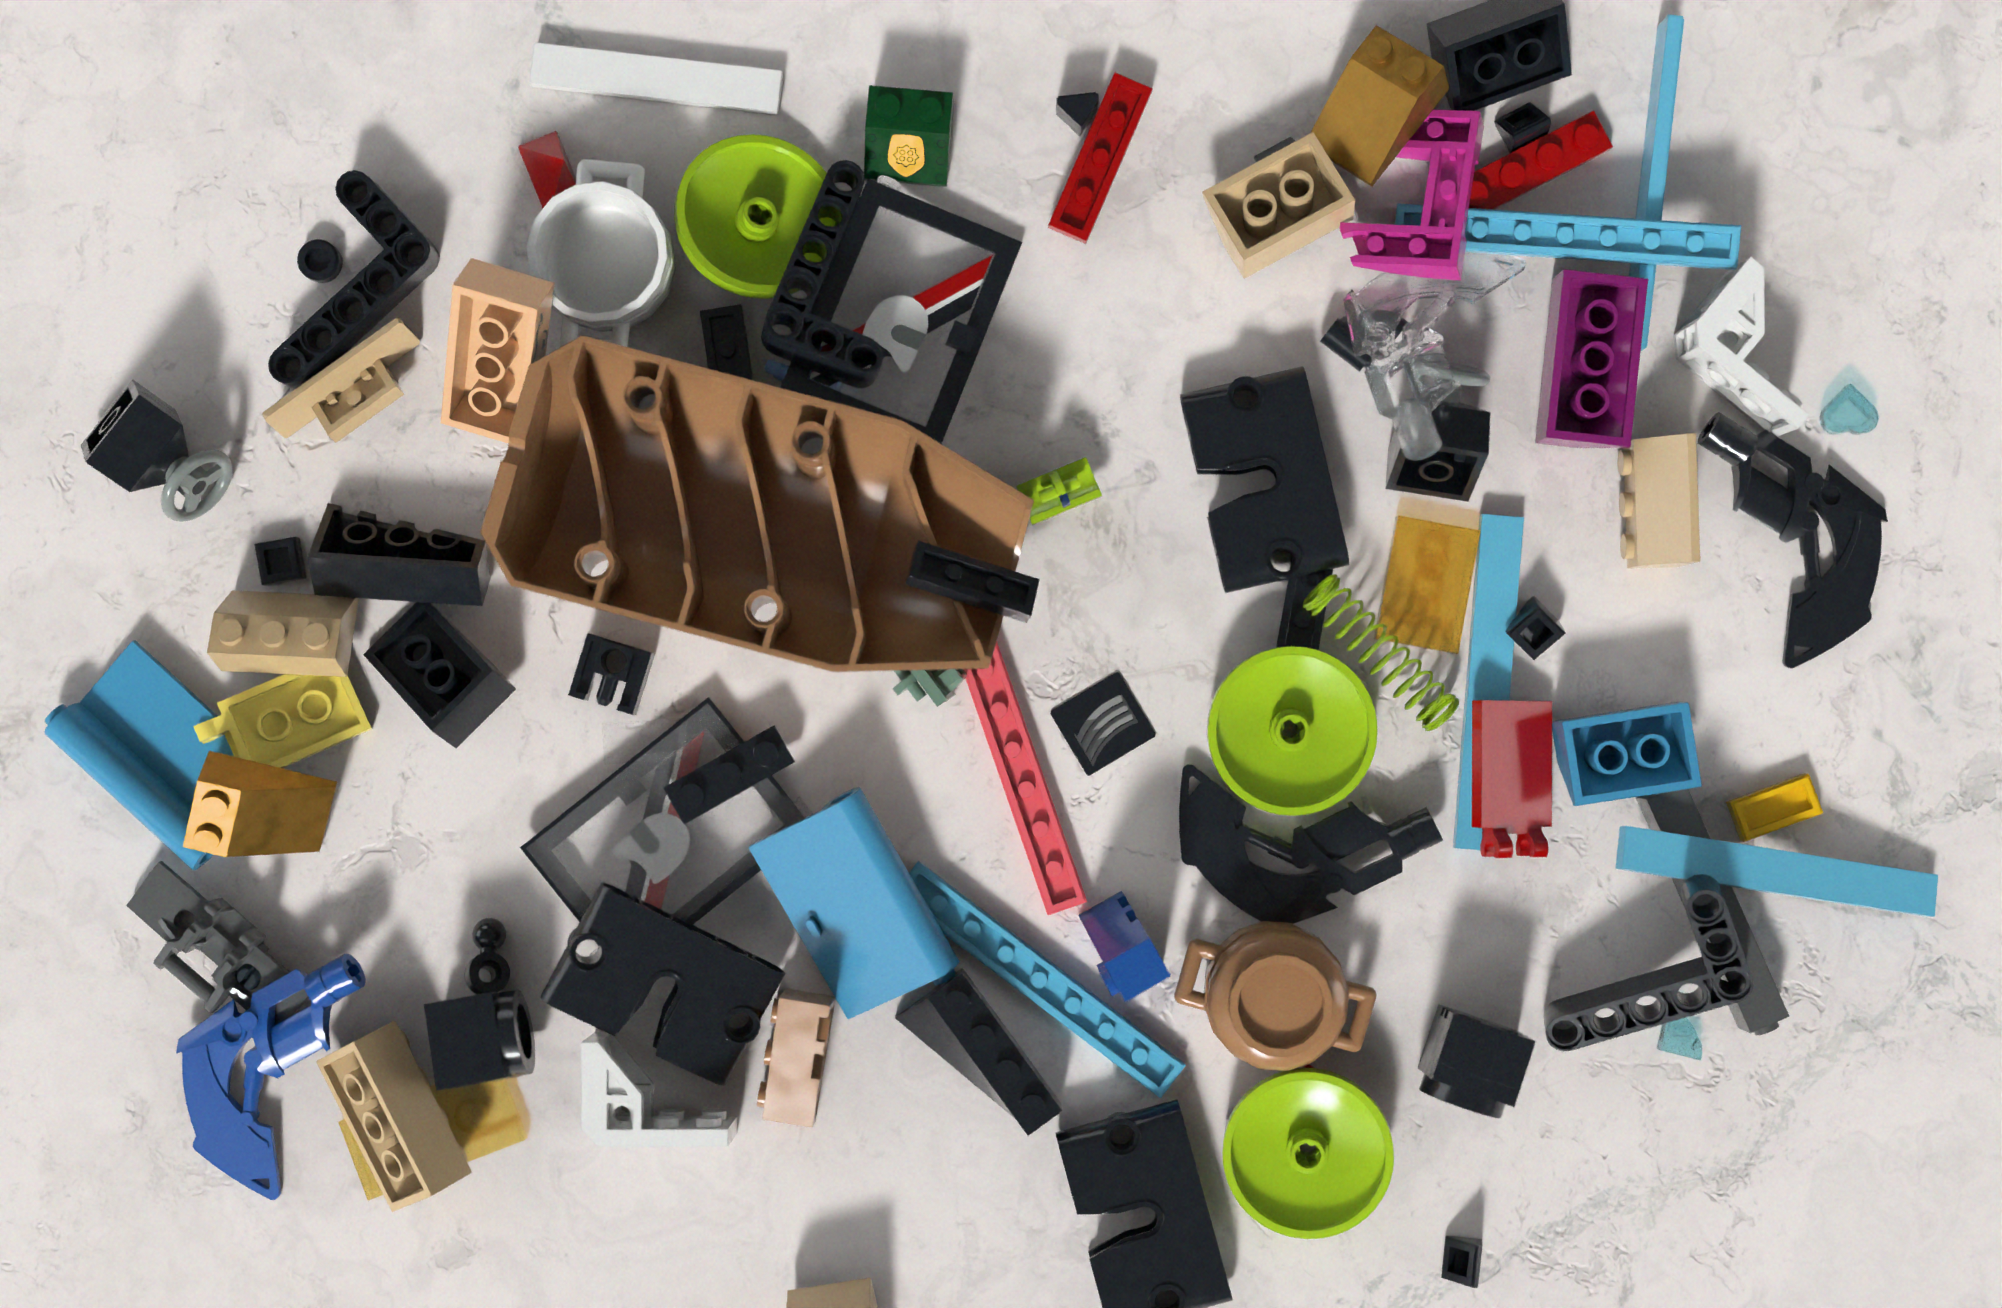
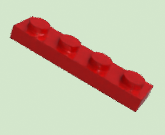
[1048,72,1153,244]
[1469,110,1613,210]

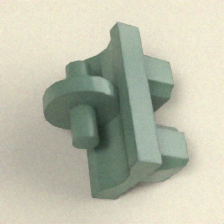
[893,669,967,707]

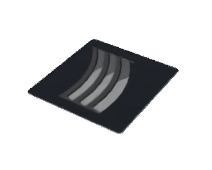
[1050,672,1156,776]

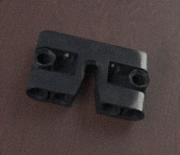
[1180,366,1349,593]
[540,882,785,1086]
[1056,1099,1233,1308]

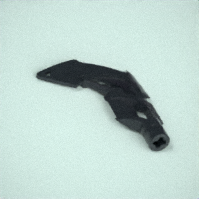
[1697,412,1888,668]
[1179,764,1443,924]

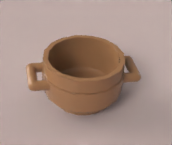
[1174,921,1377,1071]

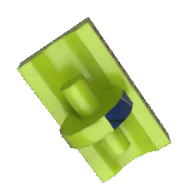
[1016,457,1102,526]

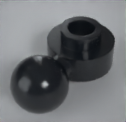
[464,918,510,995]

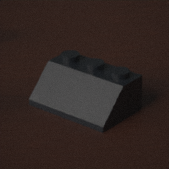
[1427,0,1572,111]

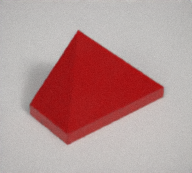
[518,131,576,208]

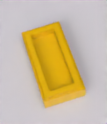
[1726,773,1823,842]

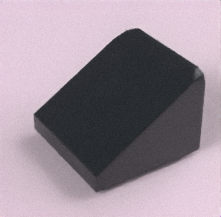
[1505,596,1566,660]

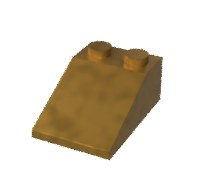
[1310,25,1449,187]
[183,751,337,857]

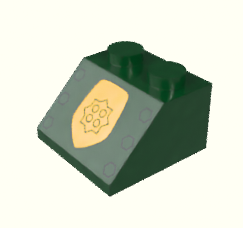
[864,85,954,187]

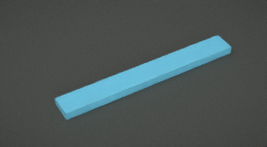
[1629,14,1684,351]
[1395,203,1741,270]
[1453,514,1524,850]
[1615,826,1938,917]
[909,861,1186,1098]

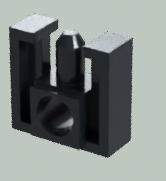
[568,633,655,715]

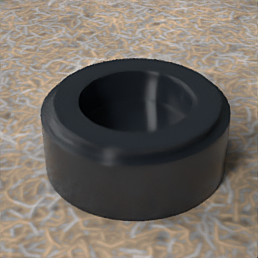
[297,239,343,283]

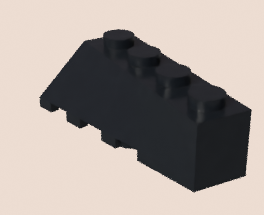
[307,503,491,606]
[895,968,1062,1136]

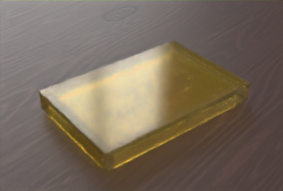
[1374,515,1481,654]

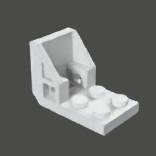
[1674,257,1809,436]
[581,1032,737,1147]

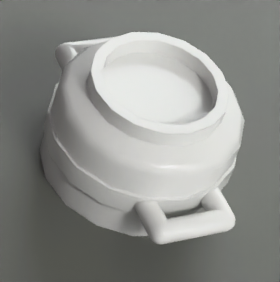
[526,159,676,347]

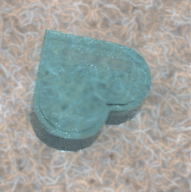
[1819,384,1879,435]

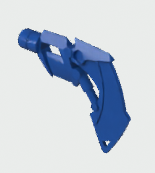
[176,953,366,1200]

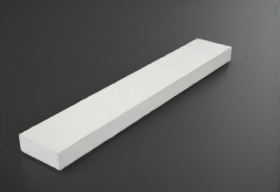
[529,42,783,115]

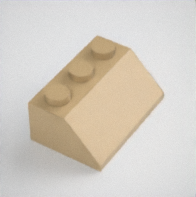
[1202,132,1355,279]
[1617,433,1700,569]
[207,590,359,677]

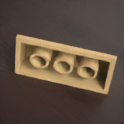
[316,1021,472,1212]

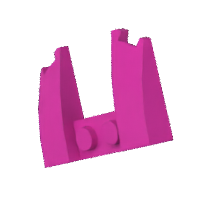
[1339,110,1484,281]

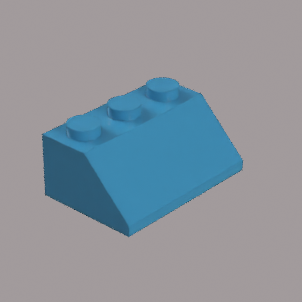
[1552,702,1702,806]

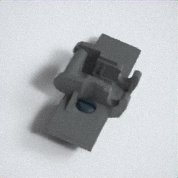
[126,861,308,1024]

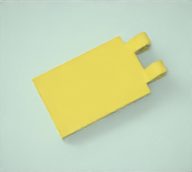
[193,674,372,768]

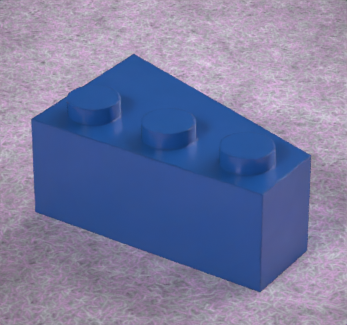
[1078,891,1171,1002]

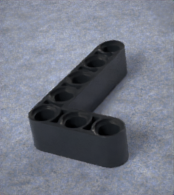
[761,160,884,389]
[268,170,440,389]
[1543,874,1753,1051]

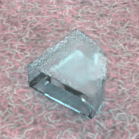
[1656,1018,1702,1061]

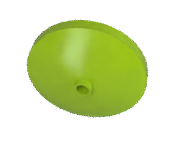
[674,134,837,299]
[1207,646,1378,816]
[1222,1068,1394,1239]

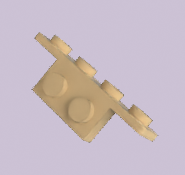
[262,317,420,443]

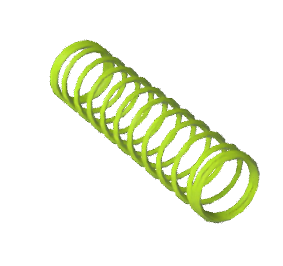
[1303,574,1459,731]

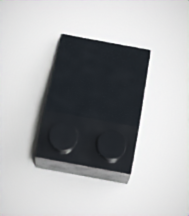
[363,602,516,748]

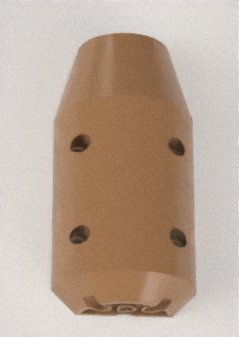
[480,335,1034,672]

